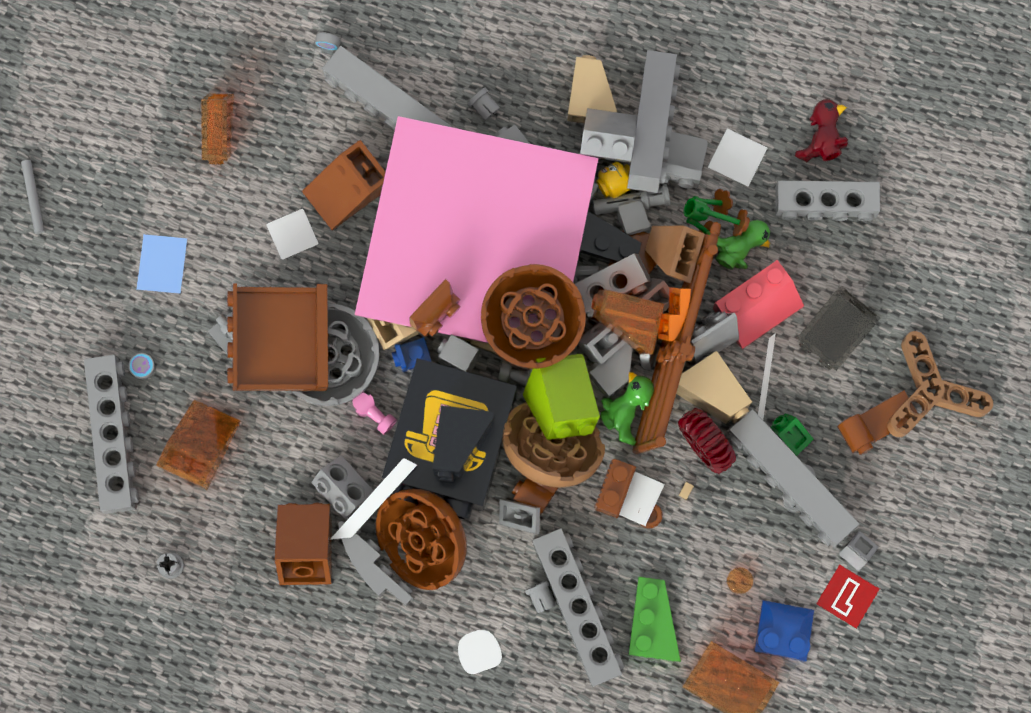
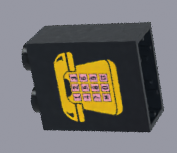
[382,358,517,520]

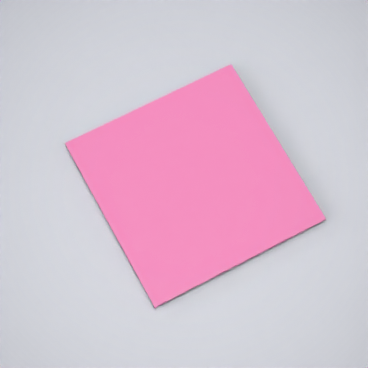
[355,116,599,343]

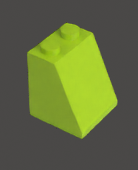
[523,354,600,440]

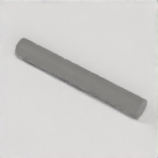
[21,160,45,234]

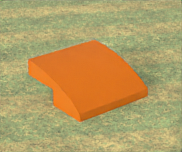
[658,287,691,341]

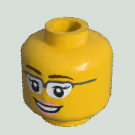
[596,161,631,198]

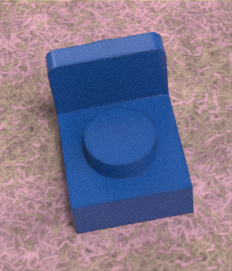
[392,338,432,372]

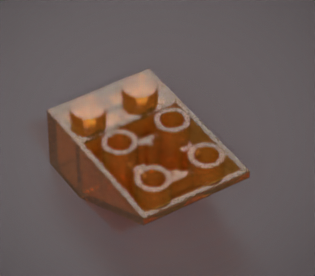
[156,400,241,490]

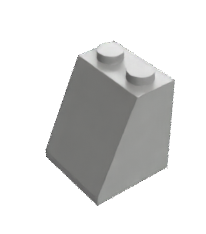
[580,108,637,164]

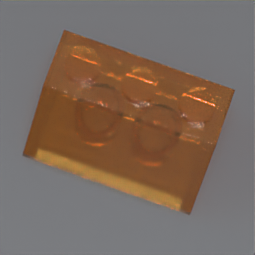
[682,641,779,713]

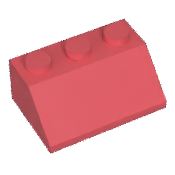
[713,260,804,349]

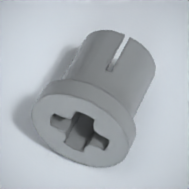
[467,87,500,121]
[157,553,184,579]
[524,580,556,613]

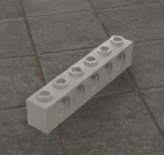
[84,355,139,514]
[532,529,624,687]

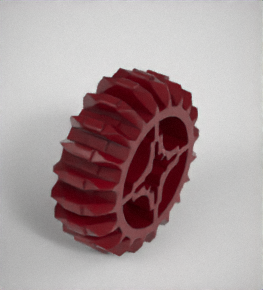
[678,408,736,474]

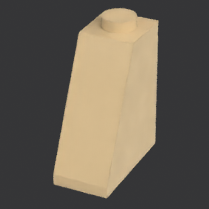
[567,55,617,123]

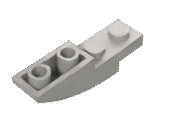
[338,521,413,607]

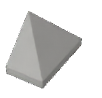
[499,499,540,534]

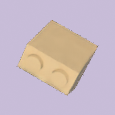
[676,351,752,424]

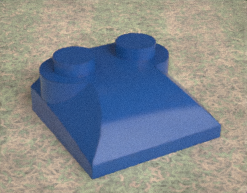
[754,600,814,662]

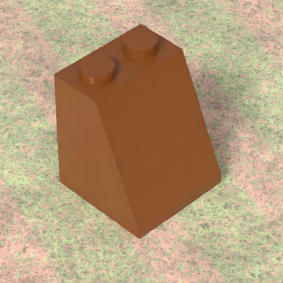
[275,503,332,585]

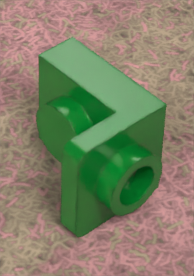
[770,413,814,456]

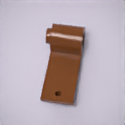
[837,390,918,455]

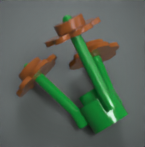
[683,189,750,237]

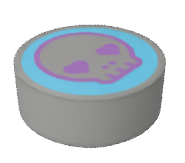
[315,32,341,51]
[128,353,155,380]

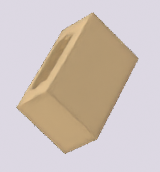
[679,482,694,500]

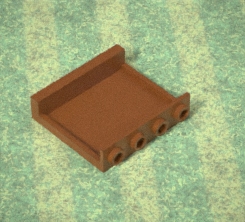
[227,283,328,391]

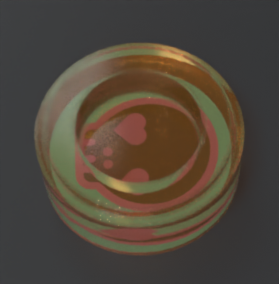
[727,568,753,594]

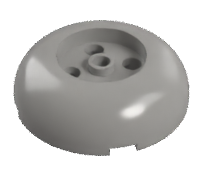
[292,304,380,406]

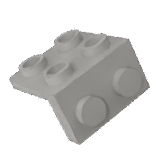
[662,132,708,189]

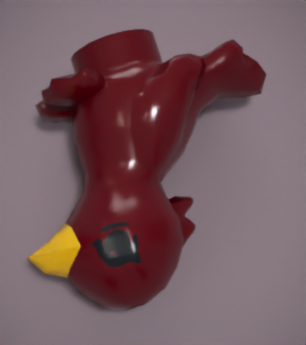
[795,99,848,163]

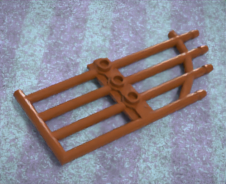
[632,222,721,455]

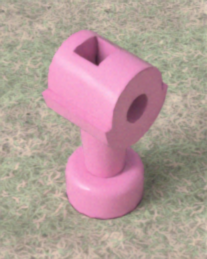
[352,393,397,435]

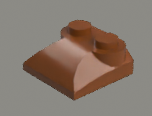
[409,279,461,337]

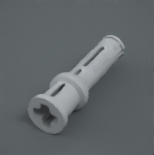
[593,184,670,216]

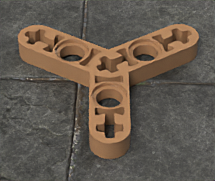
[887,331,993,438]

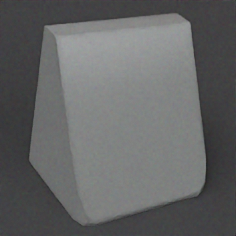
[618,200,650,235]
[839,531,879,571]

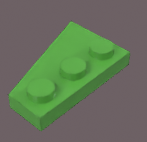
[628,577,681,662]

